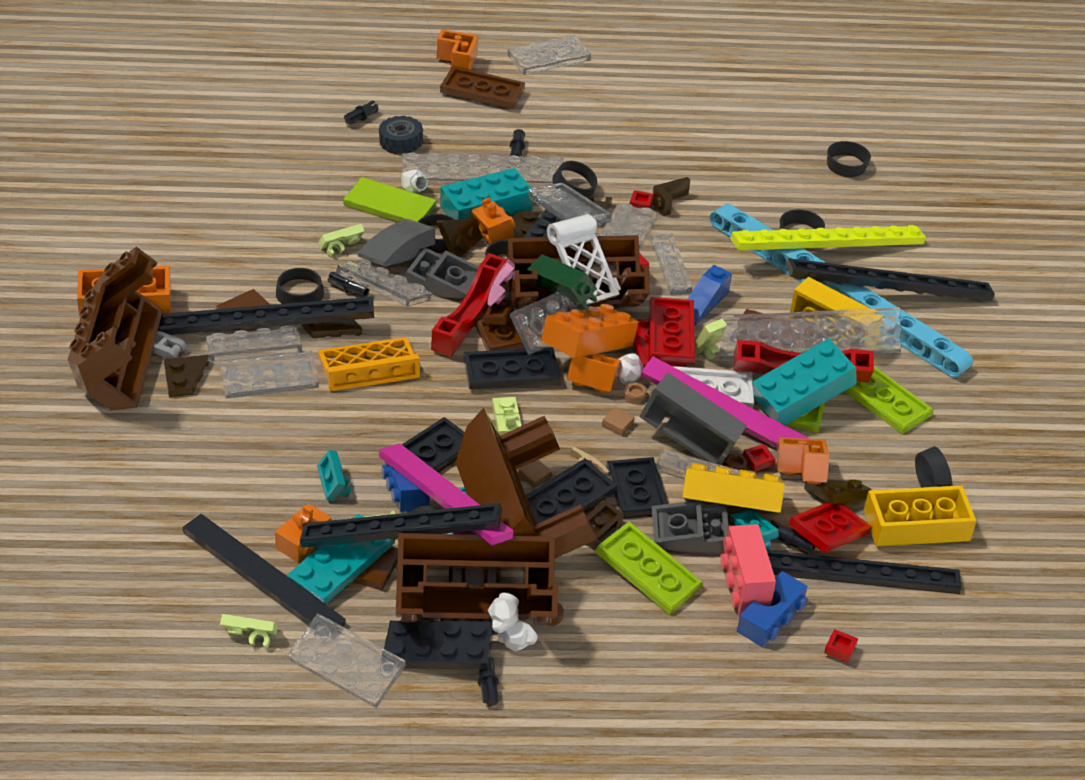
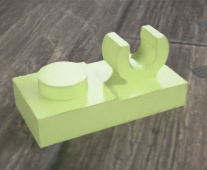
[318,224,364,257]
[695,319,727,361]
[492,397,522,436]
[220,614,278,648]

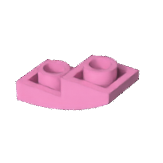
[487,259,515,306]

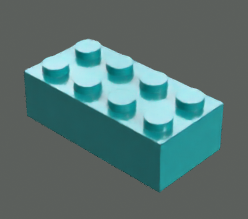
[440,168,534,220]
[752,338,857,425]

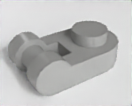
[152,331,187,359]

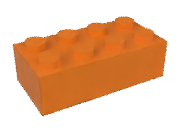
[77,266,171,318]
[541,304,639,358]

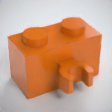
[471,198,515,244]
[567,354,621,393]
[275,503,332,563]

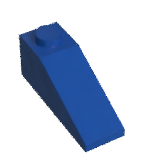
[687,265,732,326]

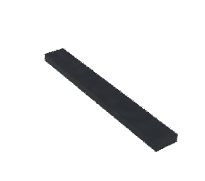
[299,503,503,548]
[183,514,346,639]
[766,550,962,594]

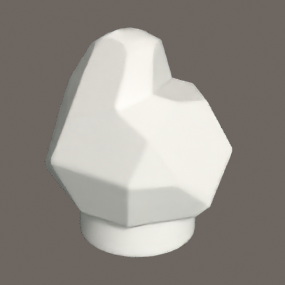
[401,169,428,194]
[617,353,644,385]
[488,593,519,633]
[498,619,538,652]

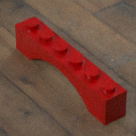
[431,253,507,357]
[733,340,874,383]

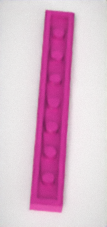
[641,356,810,449]
[379,443,513,545]

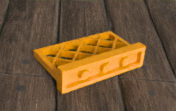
[318,337,420,392]

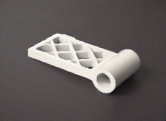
[547,214,621,305]

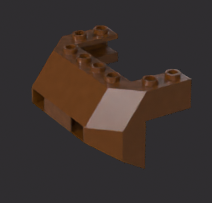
[507,235,650,314]
[68,246,163,410]
[456,408,597,559]
[396,533,558,625]

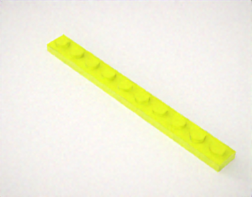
[730,225,926,251]

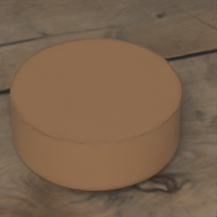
[624,383,647,404]

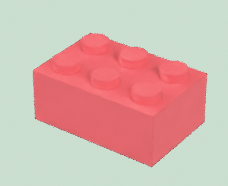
[720,524,776,617]

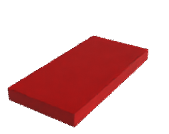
[649,297,695,365]

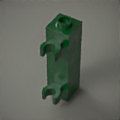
[527,254,597,310]

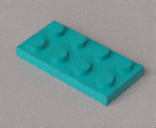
[287,514,396,604]

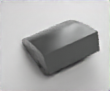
[358,219,435,267]
[403,247,479,298]
[652,500,729,554]

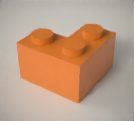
[437,29,478,70]
[776,437,829,485]

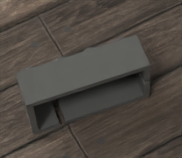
[639,373,747,468]

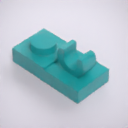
[317,449,352,502]
[731,508,779,550]

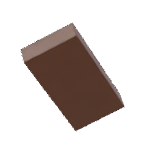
[484,300,515,325]

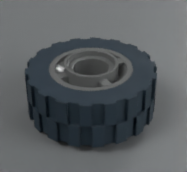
[379,115,423,154]

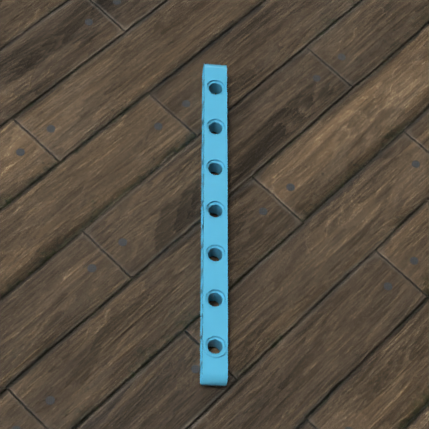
[709,204,973,377]

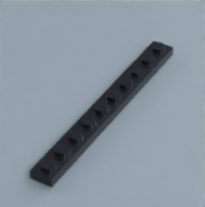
[786,258,995,301]
[158,297,375,335]

